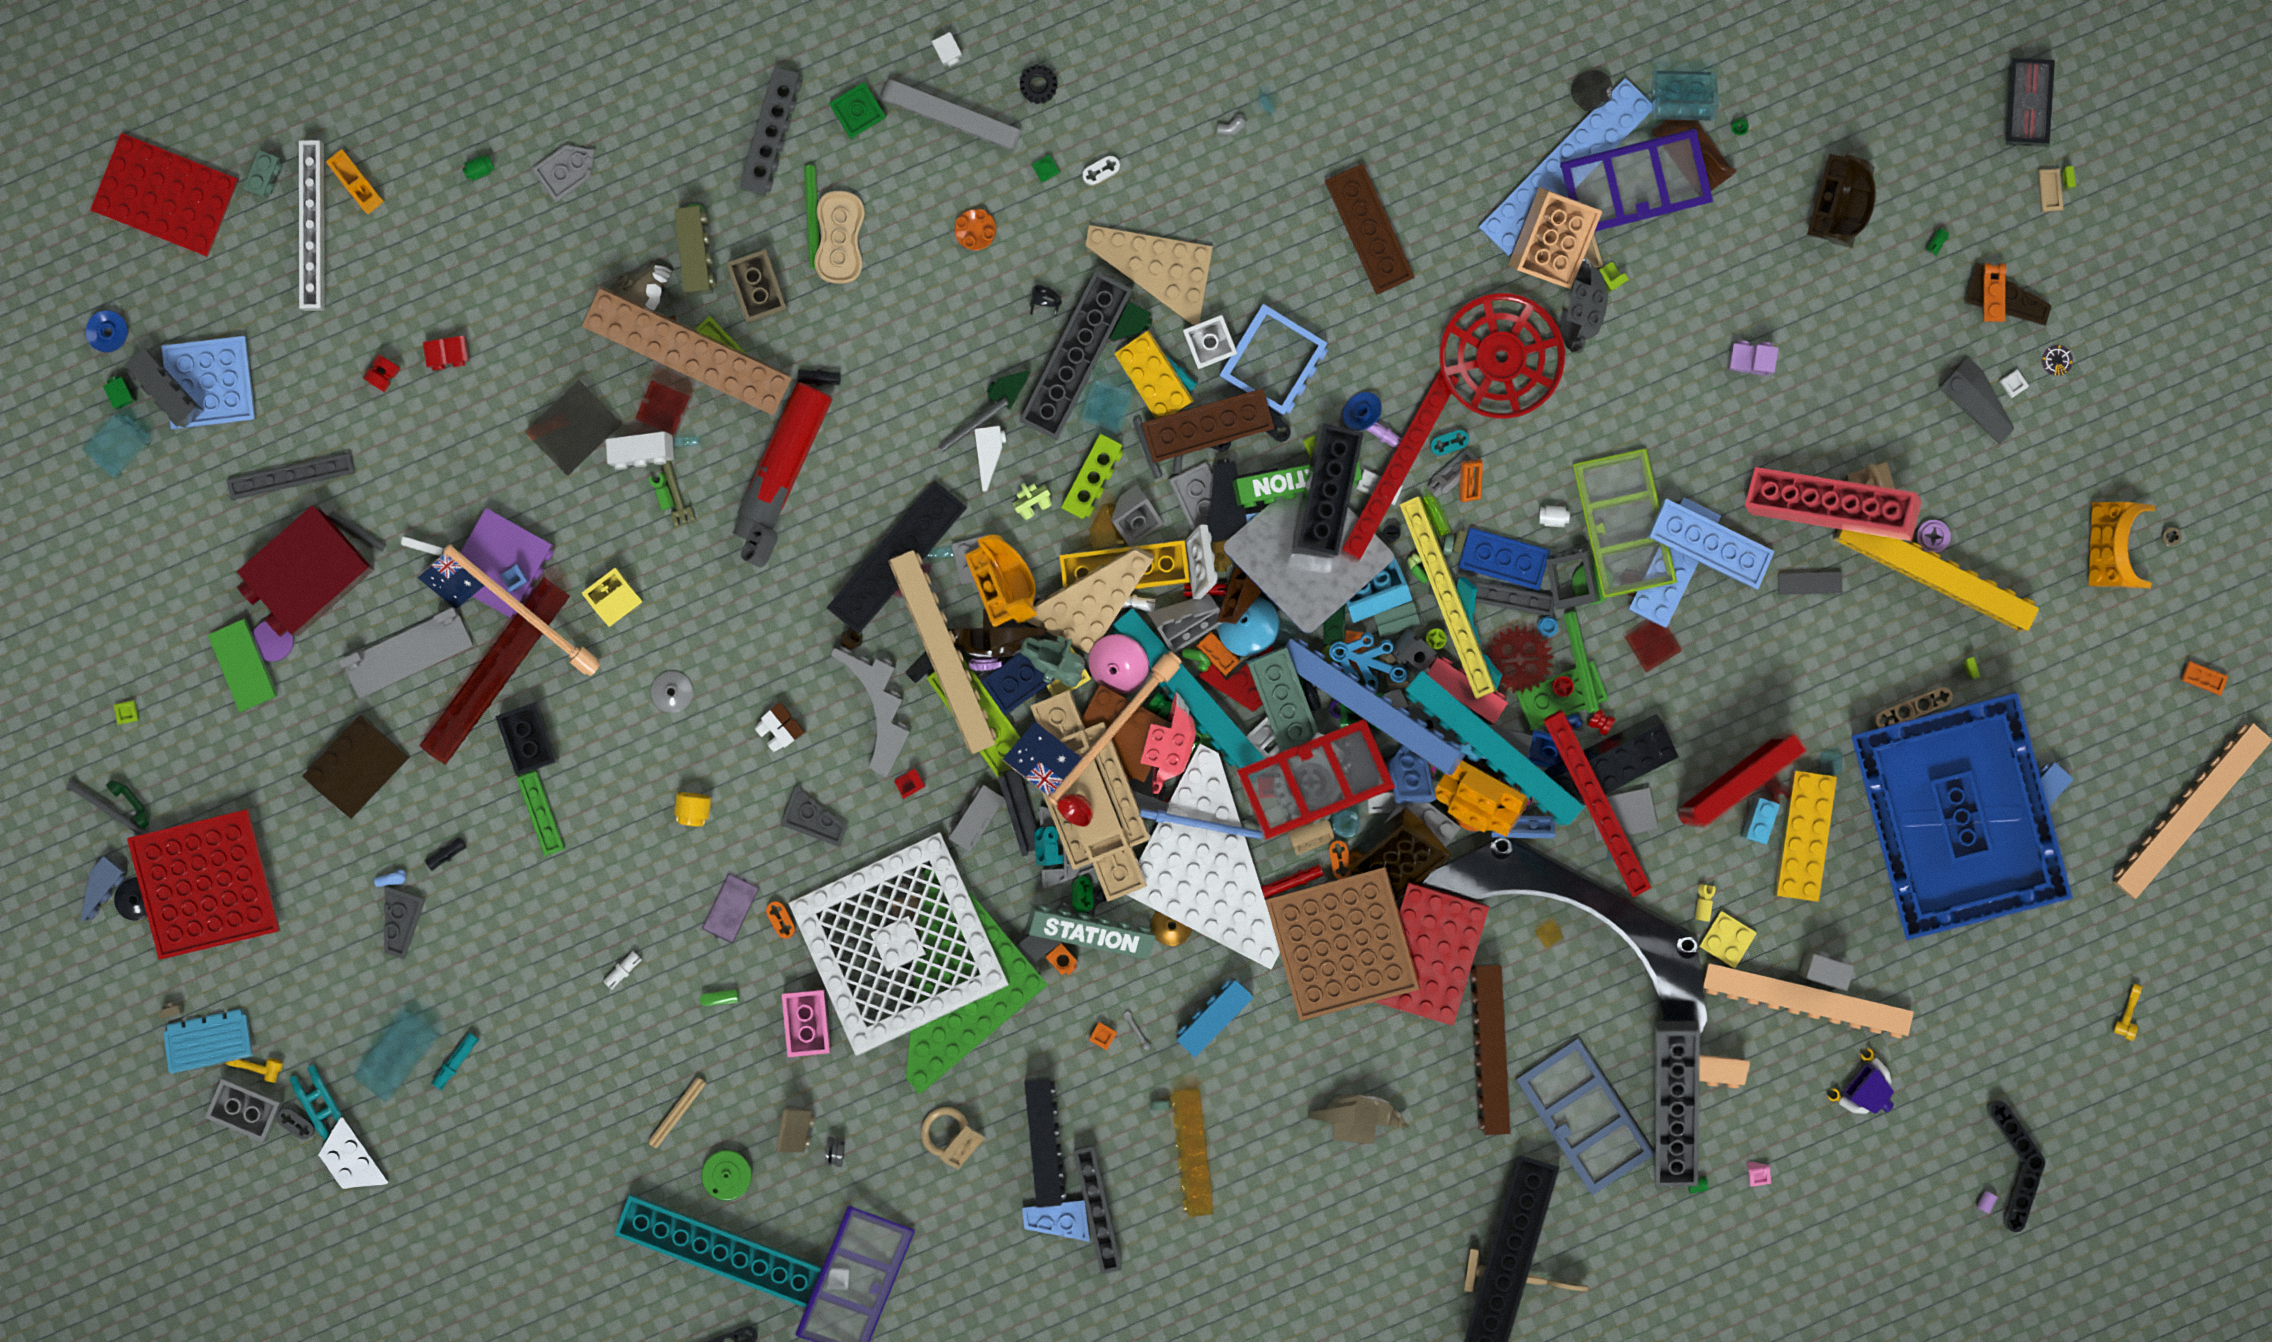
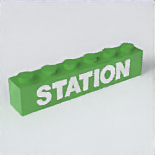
[1232,461,1362,508]

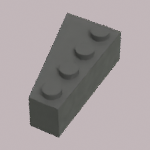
[125,347,203,428]

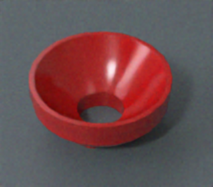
[1057,794,1093,827]

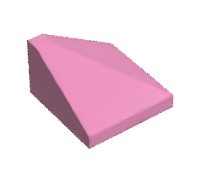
[1746,1162,1771,1187]

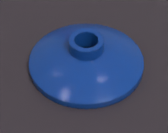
[85,310,128,352]
[1343,392,1382,431]

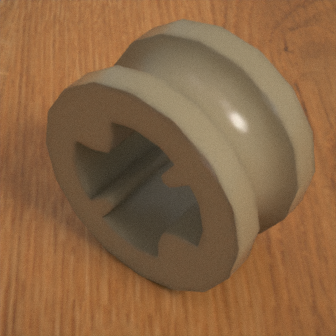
[2161,527,2182,546]

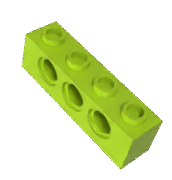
[1061,434,1124,520]

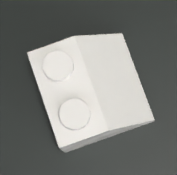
[1183,315,1237,369]

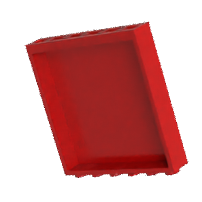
[1677,733,1808,828]

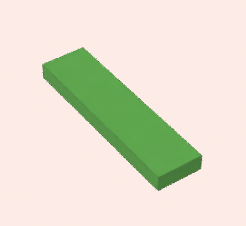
[516,770,565,856]

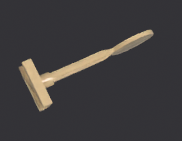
[1464,1247,1589,1292]

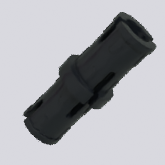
[797,369,841,386]
[425,837,467,871]

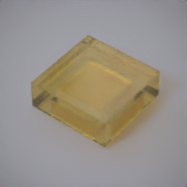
[1534,920,1564,949]

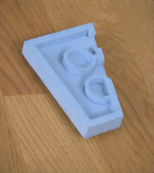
[1022,1200,1090,1242]

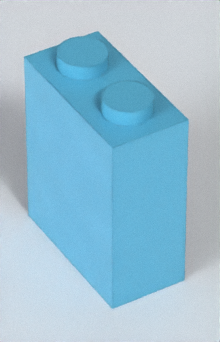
[1740,797,1780,845]

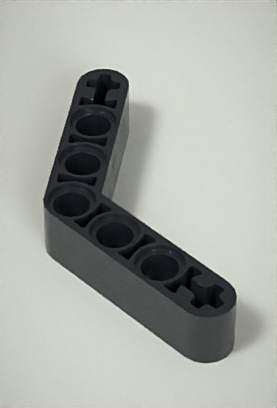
[1987,1100,2045,1232]

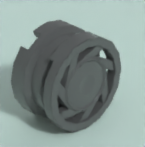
[825,1137,845,1167]

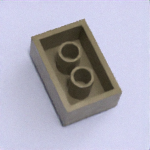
[726,249,788,324]

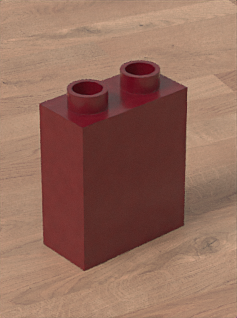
[236,505,374,637]

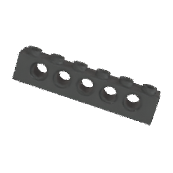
[740,67,803,196]
[1073,1144,1122,1275]

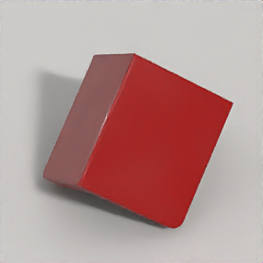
[894,768,926,799]

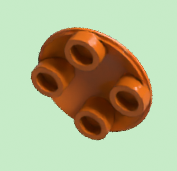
[954,209,996,251]

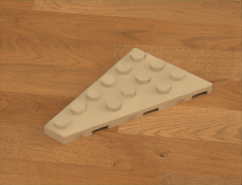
[1085,225,1213,326]
[1026,546,1154,654]

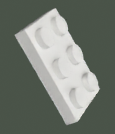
[1185,525,1217,599]

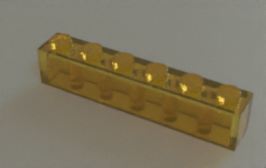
[1170,1087,1213,1217]

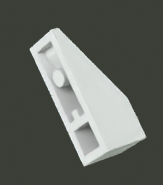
[975,426,1006,493]

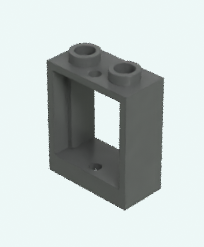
[1546,549,1600,610]

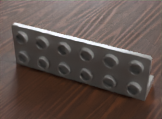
[338,607,473,699]

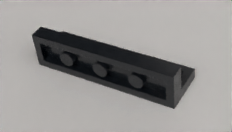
[997,769,1036,857]

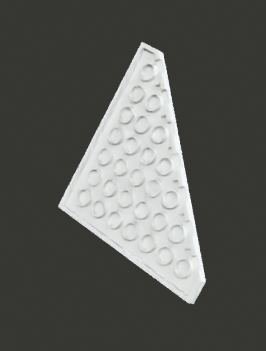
[1126,743,1280,969]

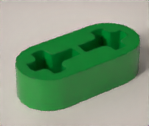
[1071,875,1093,914]

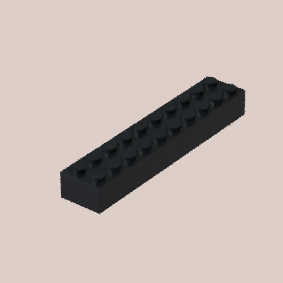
[1464,1155,1560,1342]

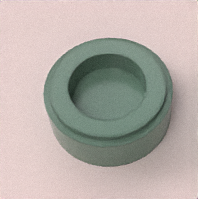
[1441,534,1454,556]
[1150,1100,1171,1110]

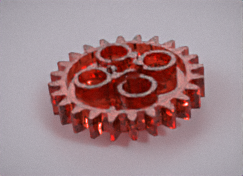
[1486,626,1554,694]

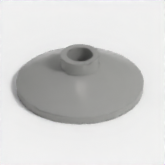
[651,671,693,713]

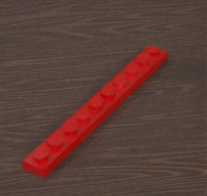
[1341,370,1459,561]
[1542,710,1651,898]

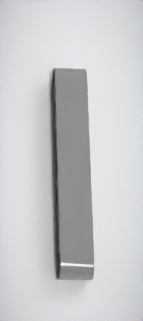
[880,79,1022,151]

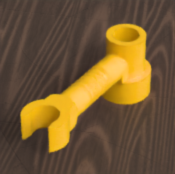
[2113,983,2143,1041]
[225,1058,284,1083]

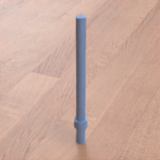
[1139,808,1263,839]

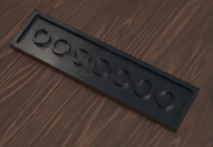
[826,481,967,635]

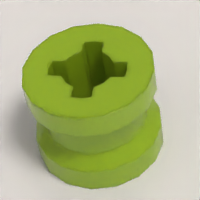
[1425,629,1447,650]

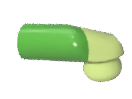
[1407,553,1429,584]

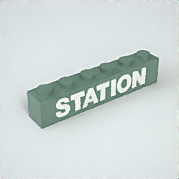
[1025,904,1155,960]

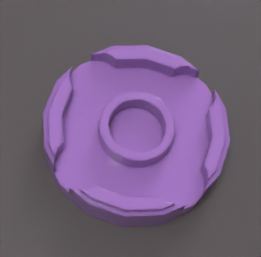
[253,621,294,661]

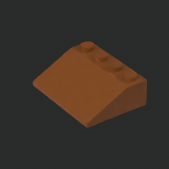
[1082,685,1172,783]

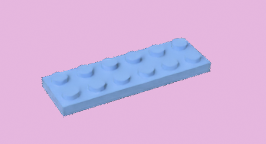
[1628,497,1721,628]
[1647,499,1775,589]

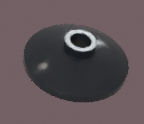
[114,879,147,921]

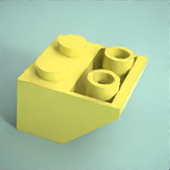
[582,568,643,627]

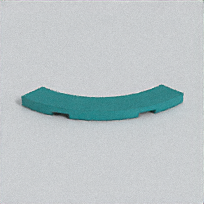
[1457,577,1502,690]

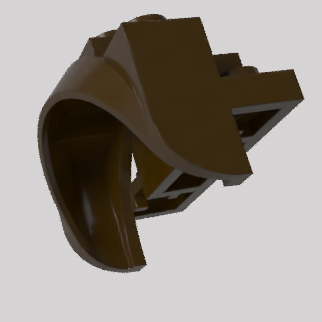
[1807,154,1876,248]

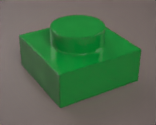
[1032,154,1060,183]

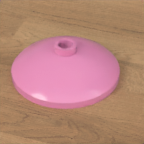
[1088,634,1149,695]

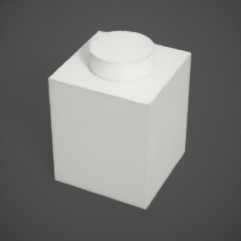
[932,32,962,67]

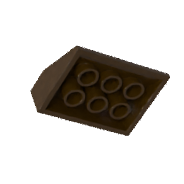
[302,715,409,819]
[1348,807,1451,900]

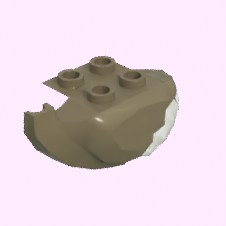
[609,264,673,311]
[1308,1094,1409,1144]

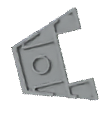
[1040,807,1095,889]

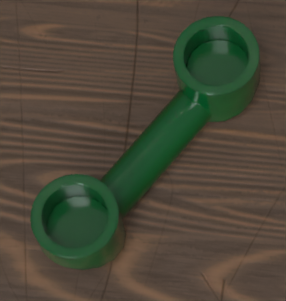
[106,780,150,829]

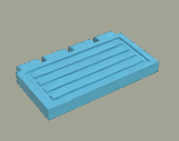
[163,1009,253,1074]

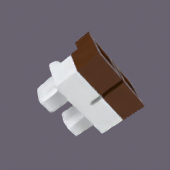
[754,702,806,752]

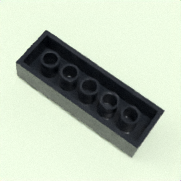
[1292,423,1364,558]
[1544,714,1679,805]
[1024,1076,1066,1208]

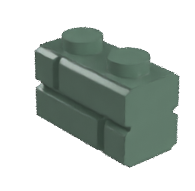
[1373,600,1420,637]

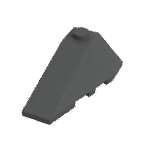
[1938,357,2014,444]

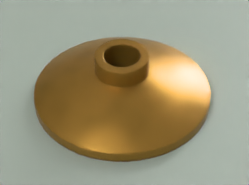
[1151,911,1192,946]

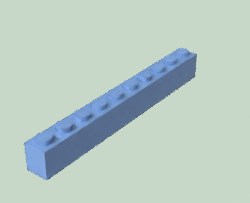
[1286,638,1465,776]

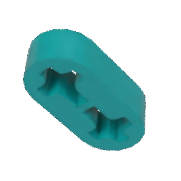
[1430,430,1469,456]

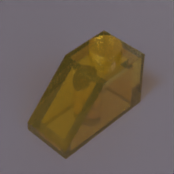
[1089,503,1124,550]

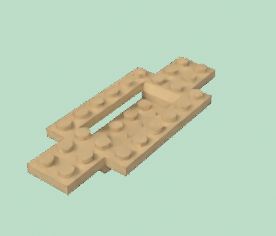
[1030,690,1151,901]

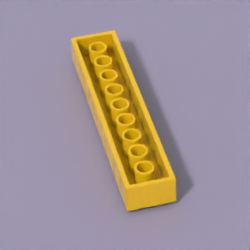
[1833,529,2039,632]

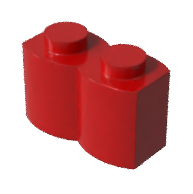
[422,336,470,371]

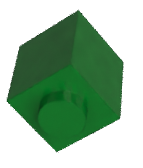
[103,376,137,410]

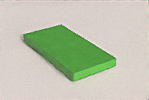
[208,619,278,712]
[1515,661,1609,731]

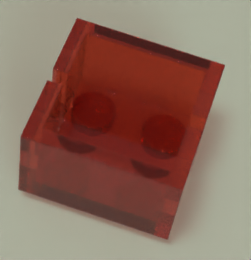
[635,380,692,437]

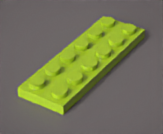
[926,658,1021,777]

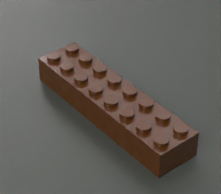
[1470,963,1510,1135]

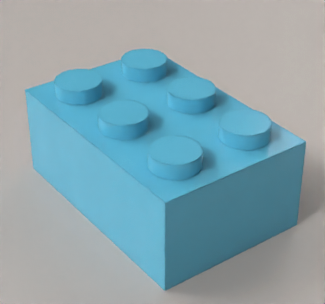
[1345,556,1412,623]

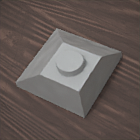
[1111,485,1164,547]

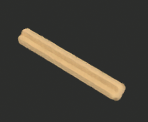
[648,1077,706,1148]

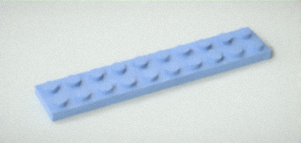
[1478,78,1655,257]

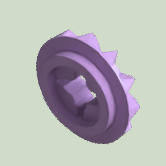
[1916,520,1951,553]
[968,656,1002,671]

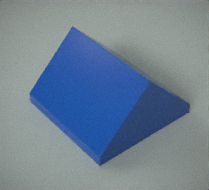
[1528,730,1563,768]

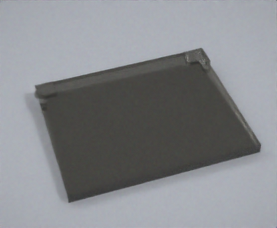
[524,379,622,476]

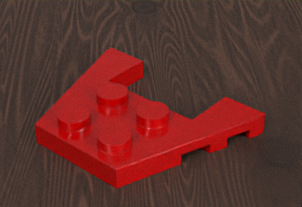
[1198,646,1273,712]

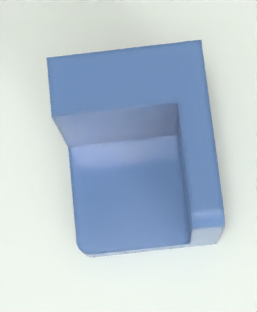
[500,564,530,593]

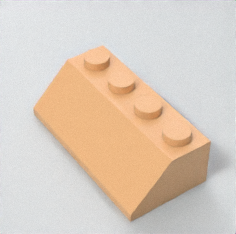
[1699,1055,1750,1088]

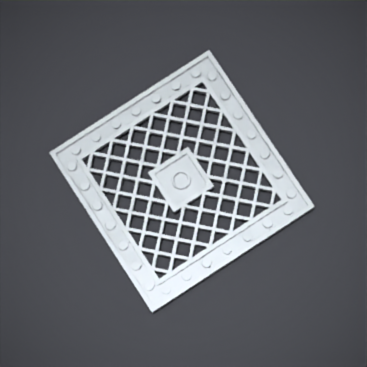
[789,832,1009,1056]

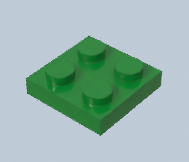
[829,82,886,140]

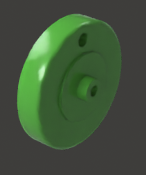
[701,1149,752,1201]

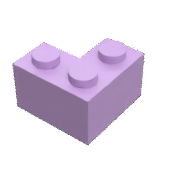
[1728,341,1778,376]

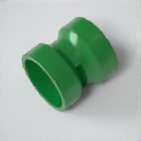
[1146,692,1172,719]

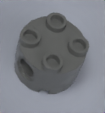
[1391,629,1439,675]

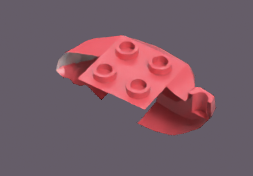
[1141,692,1196,794]

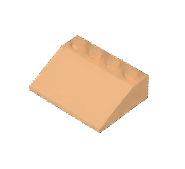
[1508,187,1602,289]

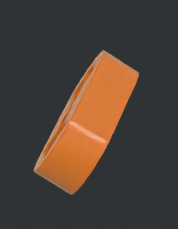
[1329,840,1352,879]
[766,901,795,939]

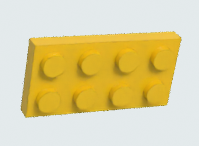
[1114,331,1194,419]

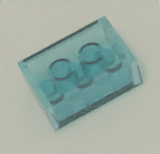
[1651,70,1719,121]

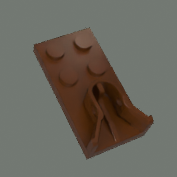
[1651,106,1737,197]

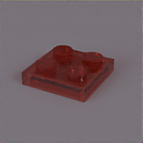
[1624,621,1682,673]

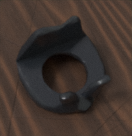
[1029,285,1062,317]

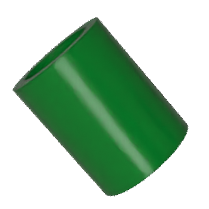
[1688,1176,1709,1194]

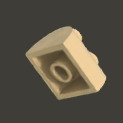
[1287,818,1335,856]

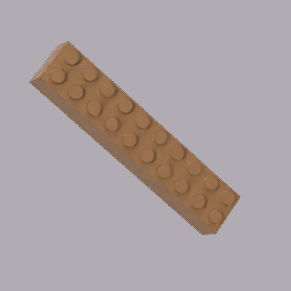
[582,285,792,416]

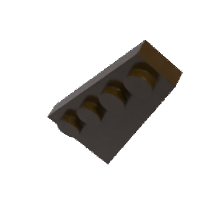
[1964,262,2052,326]

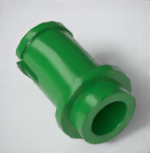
[1925,228,1950,256]

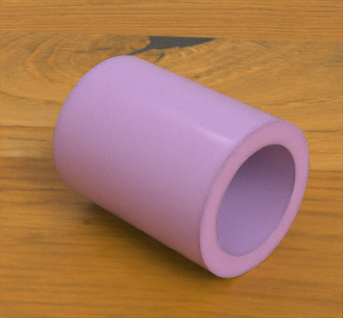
[1976,1191,1998,1214]

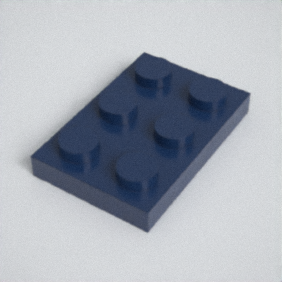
[981,653,1056,716]

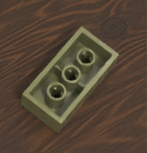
[674,206,716,296]

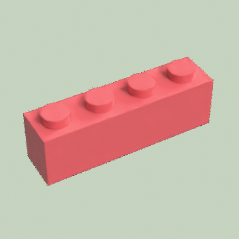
[1427,656,1508,724]

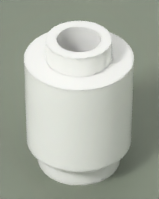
[1539,505,1570,527]

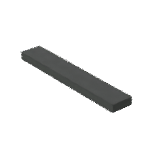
[227,452,355,500]
[1428,577,1555,617]

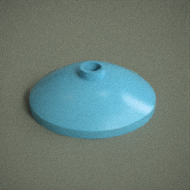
[1218,597,1280,656]

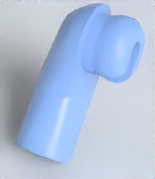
[374,869,406,887]

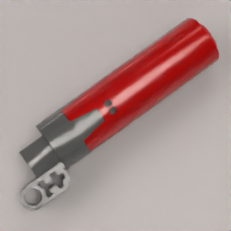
[732,382,833,568]

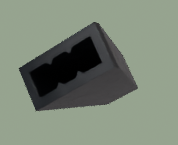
[1207,458,1247,543]

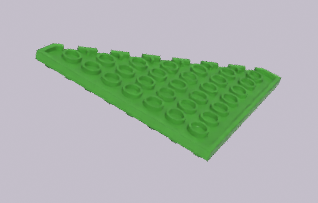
[906,865,1049,1095]

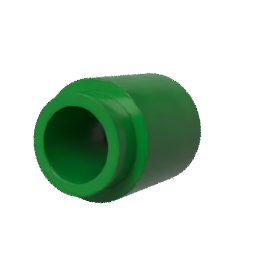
[462,155,495,182]

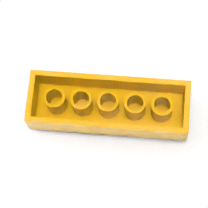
[1059,540,1190,590]
[1774,771,1837,902]

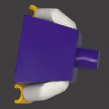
[1827,1048,1894,1114]

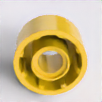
[673,792,712,827]

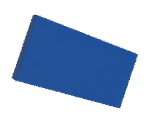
[1458,527,1551,591]

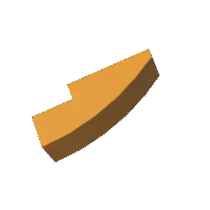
[326,149,384,214]

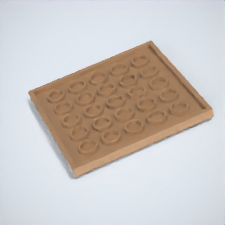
[1265,867,1421,1021]

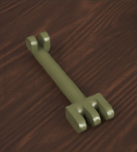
[659,460,695,527]

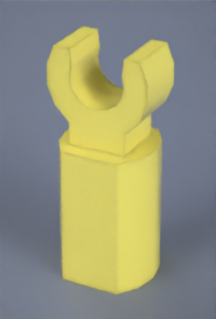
[1695,884,1716,922]

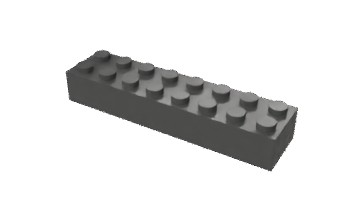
[1019,271,1133,441]
[1654,1021,1700,1187]

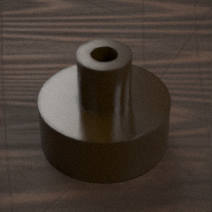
[840,628,862,650]

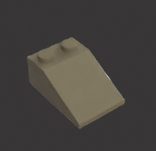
[775,1105,816,1153]

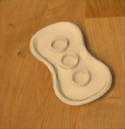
[814,191,865,284]

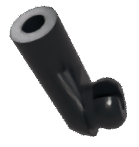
[1304,680,1321,711]
[1087,889,1107,916]

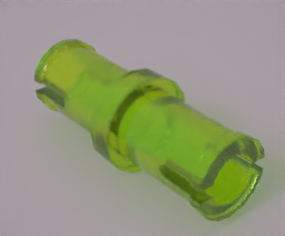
[1422,494,1452,537]

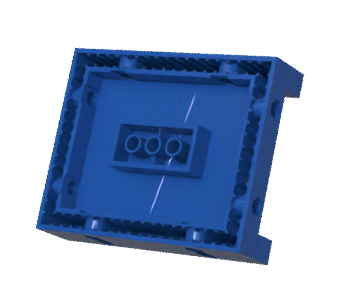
[1851,691,2073,941]

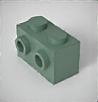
[243,150,283,199]

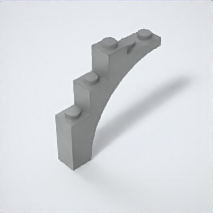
[831,646,911,777]

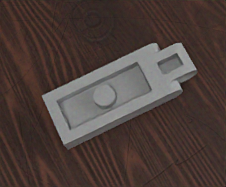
[1427,449,1477,497]

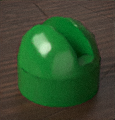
[1731,117,1749,136]

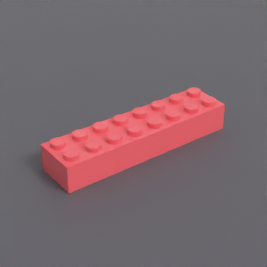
[1745,467,1922,541]

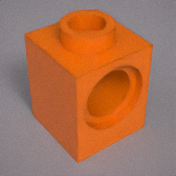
[1046,942,1078,976]

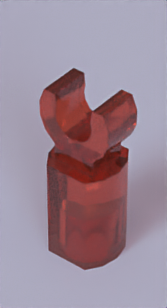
[1763,776,1789,804]

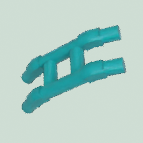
[289,1065,343,1142]

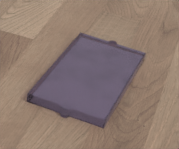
[702,873,760,944]

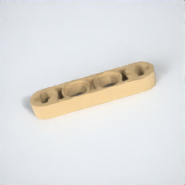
[1874,687,1953,728]

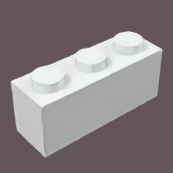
[606,432,674,470]

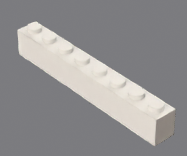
[299,140,325,311]

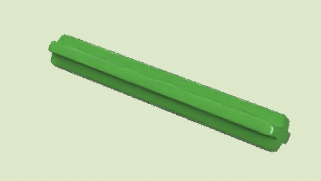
[804,165,820,269]
[1564,611,1599,713]

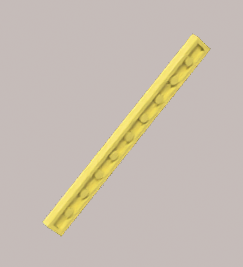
[1399,496,1497,699]

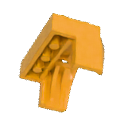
[2088,502,2155,589]

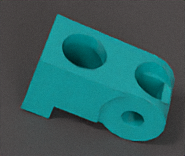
[1034,826,1064,866]

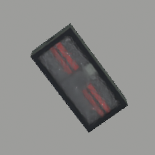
[2006,58,2055,147]

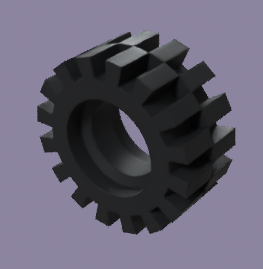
[1020,65,1057,104]

